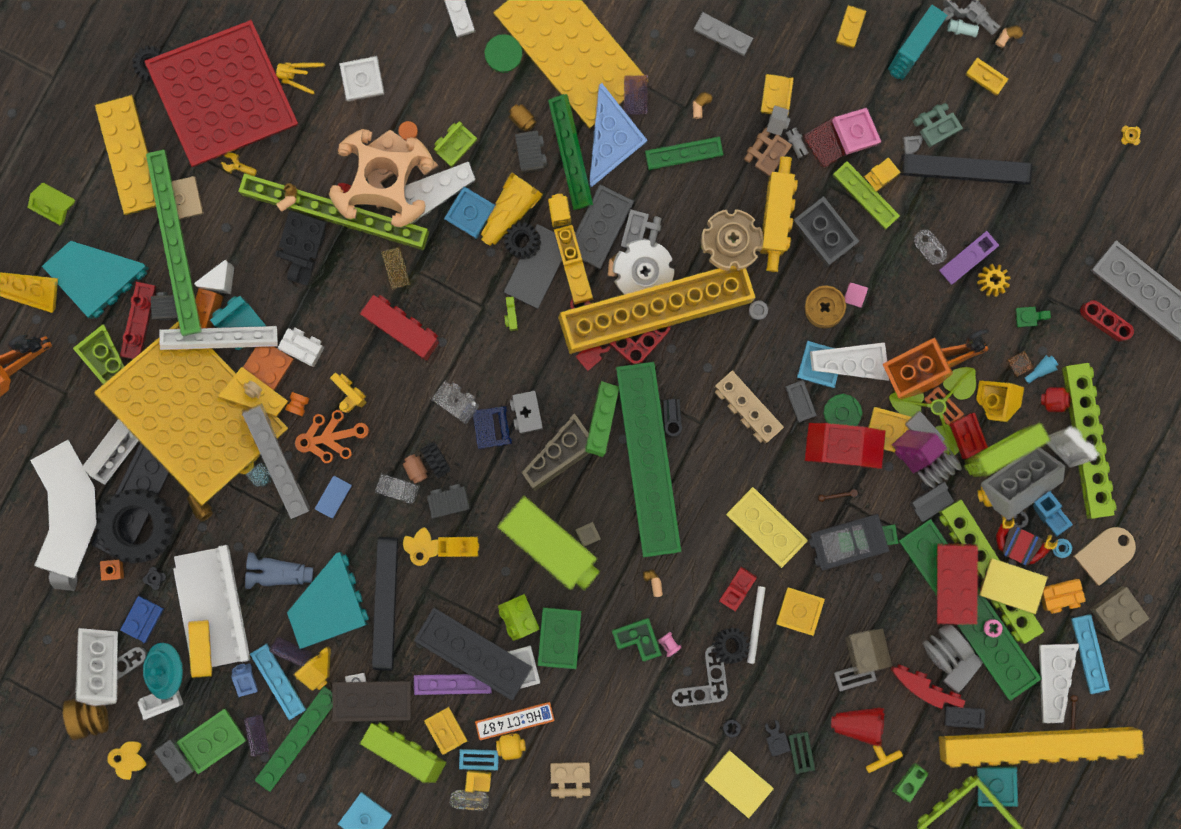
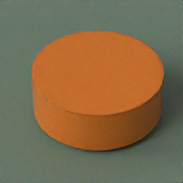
[399,121,418,141]

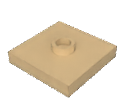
[172,176,203,219]

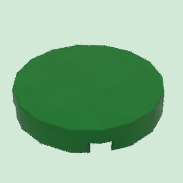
[485,34,522,73]
[823,394,862,426]

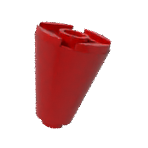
[831,708,884,747]

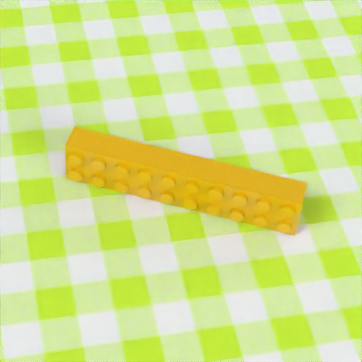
[559,266,755,354]
[939,727,1143,767]

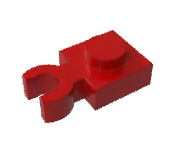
[576,346,610,371]

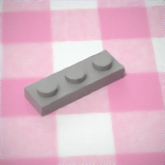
[694,13,753,56]

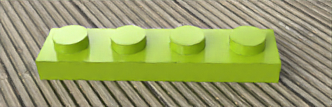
[833,161,900,230]

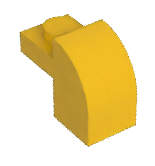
[864,157,900,192]
[438,537,479,557]

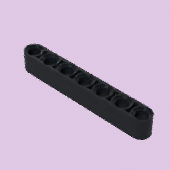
[900,154,1032,185]
[372,537,398,671]

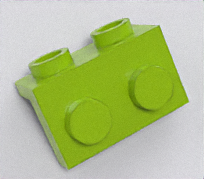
[434,121,477,167]
[498,594,540,641]

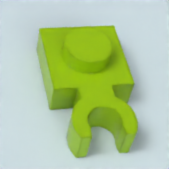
[504,297,518,331]

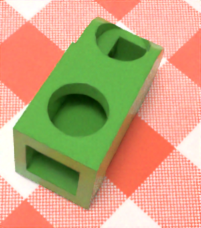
[892,763,928,802]

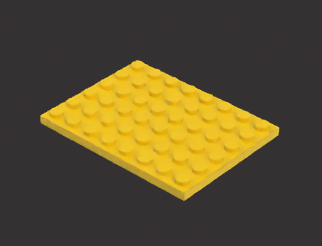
[94,321,288,506]

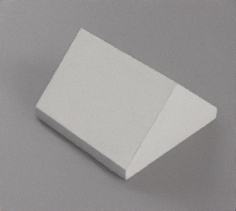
[194,260,234,294]

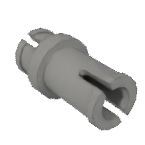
[786,127,809,158]

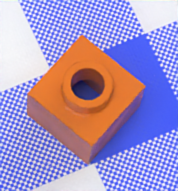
[100,560,124,581]

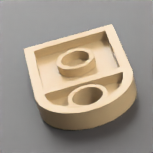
[1073,527,1136,586]

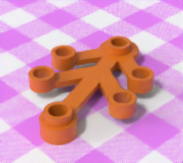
[295,410,369,463]

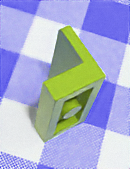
[28,183,75,225]

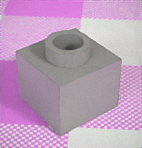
[766,105,790,136]

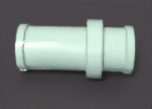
[947,19,979,37]

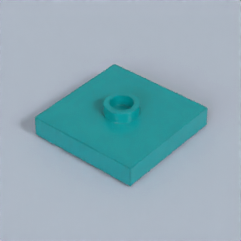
[977,766,1018,807]

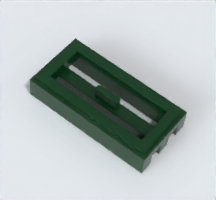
[788,732,815,774]

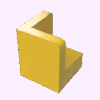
[465,770,491,792]

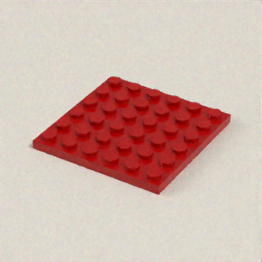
[144,20,298,167]

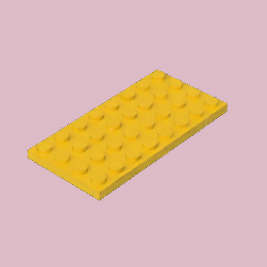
[493,0,648,129]

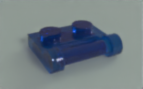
[472,406,512,449]

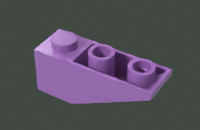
[939,231,999,285]

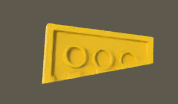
[0,272,58,313]

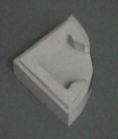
[903,135,923,154]

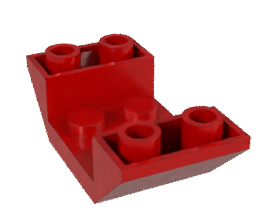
[805,423,886,469]

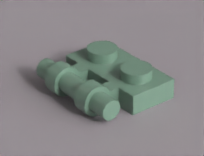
[913,103,963,148]

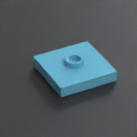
[338,792,392,829]

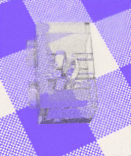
[431,381,479,424]
[375,474,420,504]

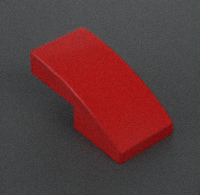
[719,567,757,611]

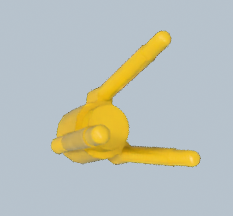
[276,62,325,94]

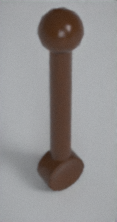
[818,489,858,502]
[1069,695,1078,730]

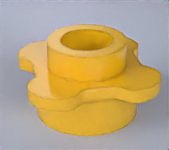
[1121,126,1141,145]

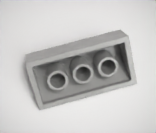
[981,447,1065,520]

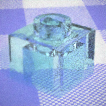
[246,463,271,487]

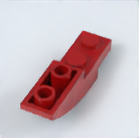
[890,664,965,709]

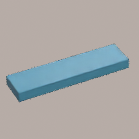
[1071,614,1110,694]
[250,644,307,720]

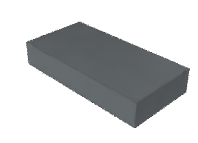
[785,380,817,423]

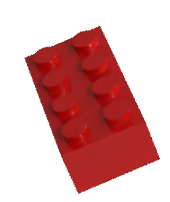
[360,295,440,361]
[937,544,978,624]

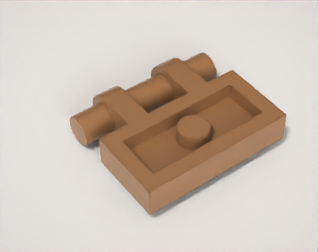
[744,128,792,177]

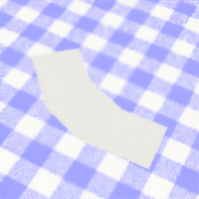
[30,440,96,579]

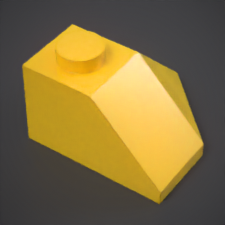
[976,380,1024,422]
[294,646,331,691]

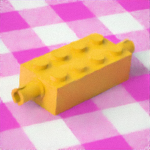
[760,156,798,272]

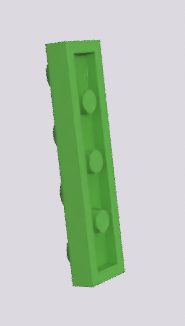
[585,381,619,457]

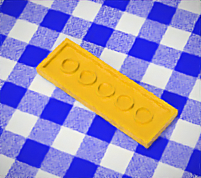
[95,95,156,215]

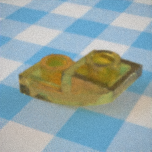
[381,246,410,289]

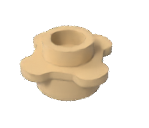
[243,381,262,399]

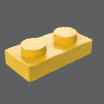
[836,5,866,48]
[965,58,1008,96]

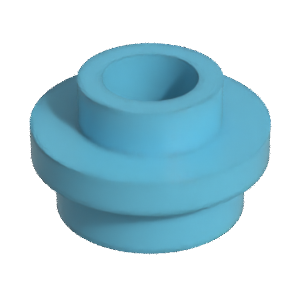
[1052,539,1072,558]

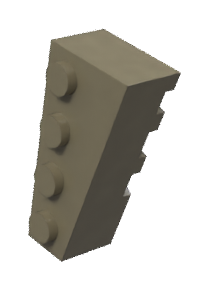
[522,413,590,491]

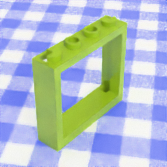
[964,423,1050,477]
[917,775,1023,829]

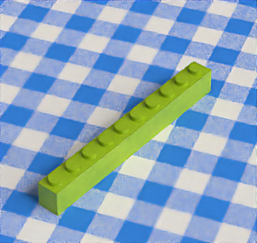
[238,173,429,250]

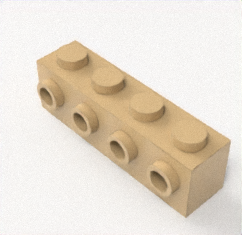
[714,371,784,444]

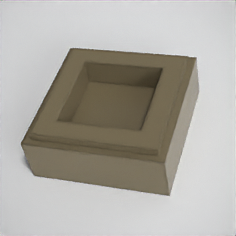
[576,522,601,547]

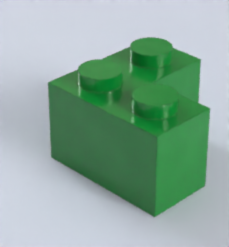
[612,618,661,662]

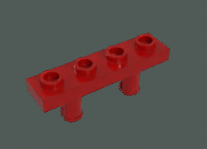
[120,282,156,359]

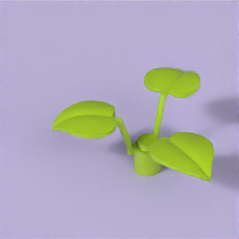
[889,367,976,455]

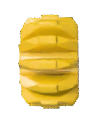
[977,264,1010,297]

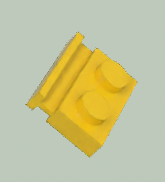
[761,74,793,117]
[424,707,468,755]

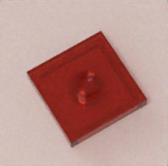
[803,116,846,168]

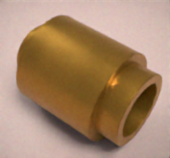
[509,104,537,132]

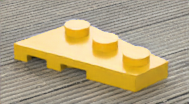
[218,367,288,417]

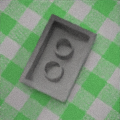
[792,196,859,268]

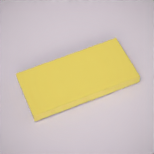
[726,487,808,568]

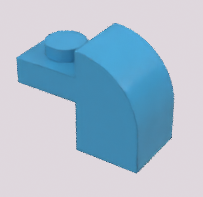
[1033,491,1073,537]

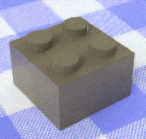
[1090,586,1150,641]

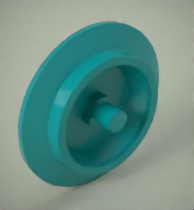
[143,643,182,699]

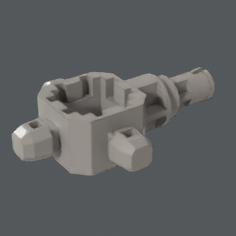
[943,0,1001,35]

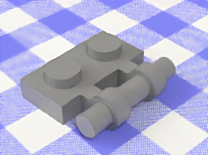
[621,209,662,249]

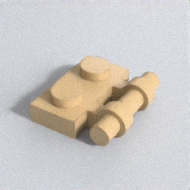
[551,762,590,799]

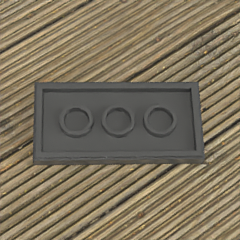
[575,185,634,269]
[504,224,562,309]

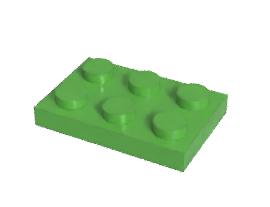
[176,708,247,774]

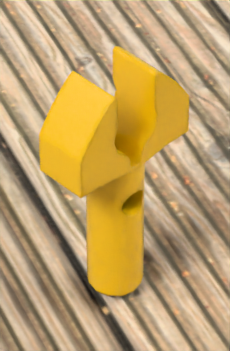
[221,153,257,176]

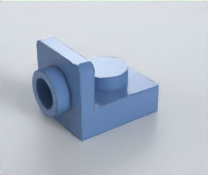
[232,663,258,697]

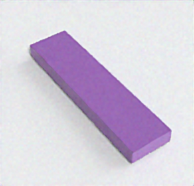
[414,674,492,695]

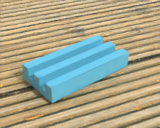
[459,749,498,770]

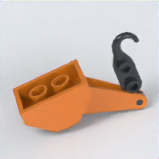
[883,329,989,399]
[0,334,52,397]

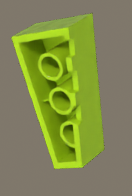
[73,324,125,385]
[360,722,447,783]

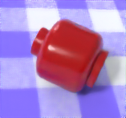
[1041,387,1071,412]

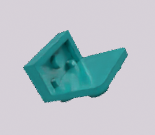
[210,296,266,350]

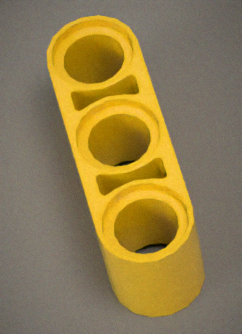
[188,620,212,678]

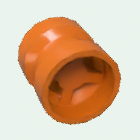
[285,392,310,416]

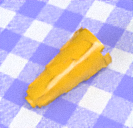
[481,173,543,246]

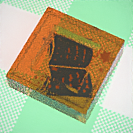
[1007,351,1034,377]

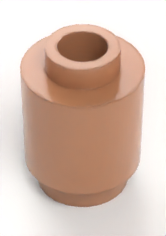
[402,454,428,484]

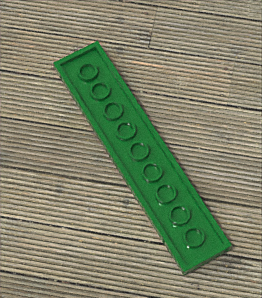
[616,362,681,557]
[898,519,1041,701]

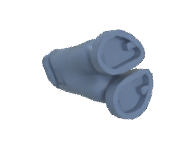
[245,552,313,589]

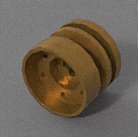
[805,285,846,329]
[63,698,109,741]

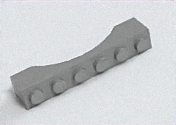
[242,404,310,519]

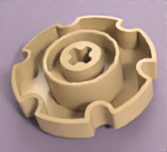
[701,209,763,271]

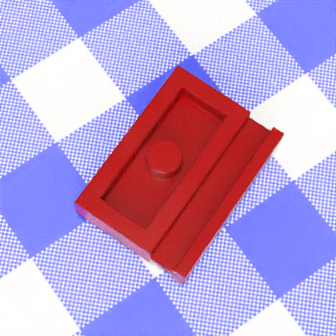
[949,412,988,459]

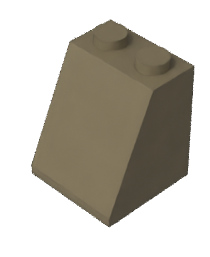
[845,629,892,675]

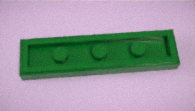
[645,137,723,170]

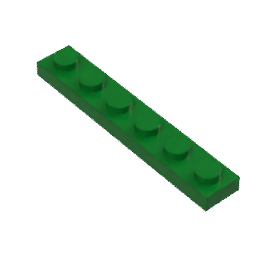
[548,94,593,210]
[255,686,333,792]

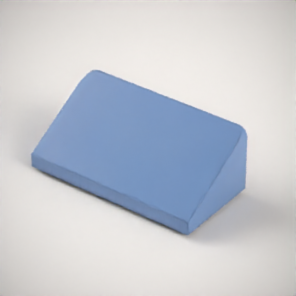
[315,476,352,519]

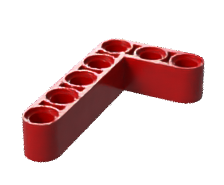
[570,298,670,365]

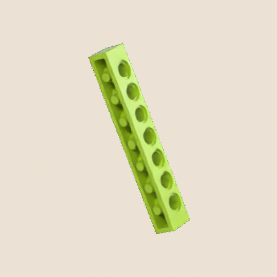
[1062,363,1116,519]
[939,499,1044,644]

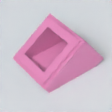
[844,283,868,308]

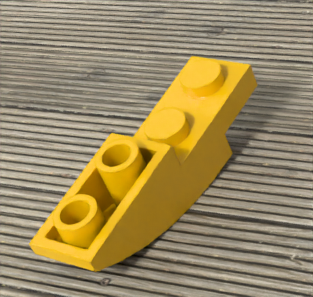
[554,225,593,304]

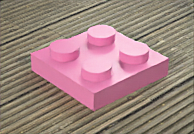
[832,108,881,155]

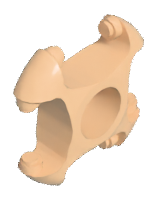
[329,128,434,227]

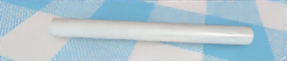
[747,586,766,664]

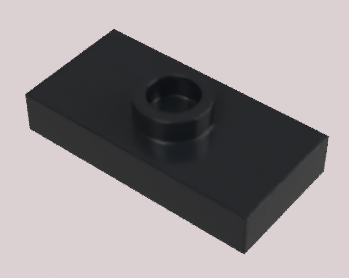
[944,706,985,729]

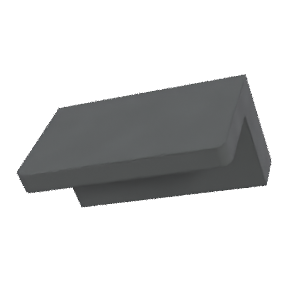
[910,482,954,522]

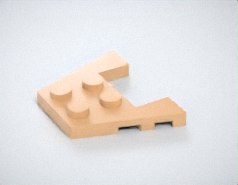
[367,130,438,209]

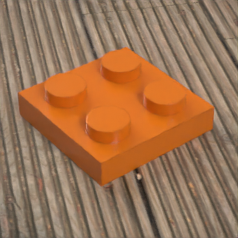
[243,346,294,391]

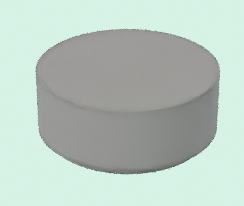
[749,301,768,320]

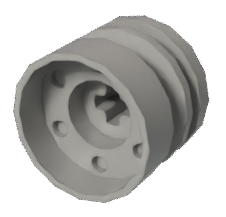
[922,624,974,675]

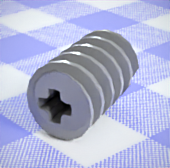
[917,449,962,488]

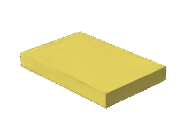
[979,558,1047,614]
[704,750,774,818]

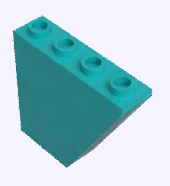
[888,5,947,80]
[42,241,149,319]
[287,552,369,649]

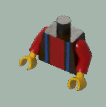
[996,516,1058,566]

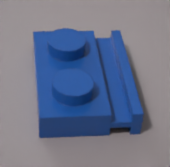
[120,596,164,643]

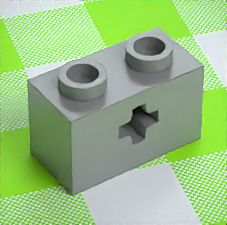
[510,391,543,434]

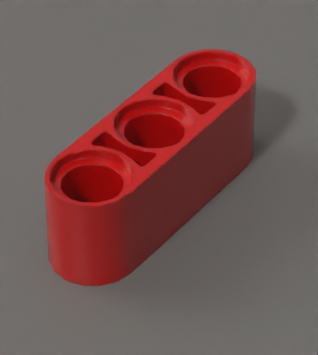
[1080,301,1134,341]

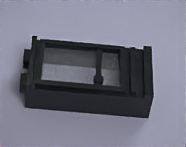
[809,514,889,571]

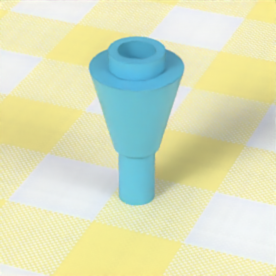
[1024,355,1059,384]

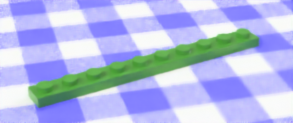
[146,150,202,336]

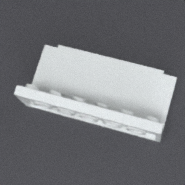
[173,545,250,667]

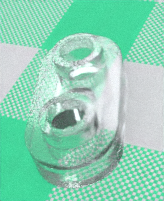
[914,230,947,264]
[450,790,489,810]

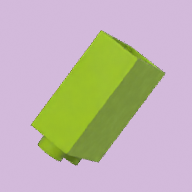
[498,497,599,589]

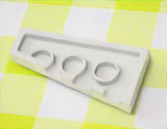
[404,162,476,224]
[810,343,889,381]
[1039,644,1079,723]

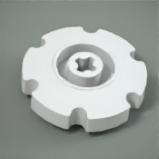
[613,239,674,295]

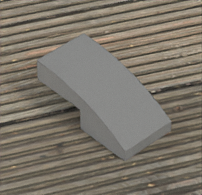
[943,654,983,694]

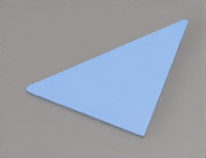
[589,83,648,187]

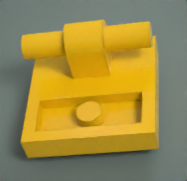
[330,373,367,413]

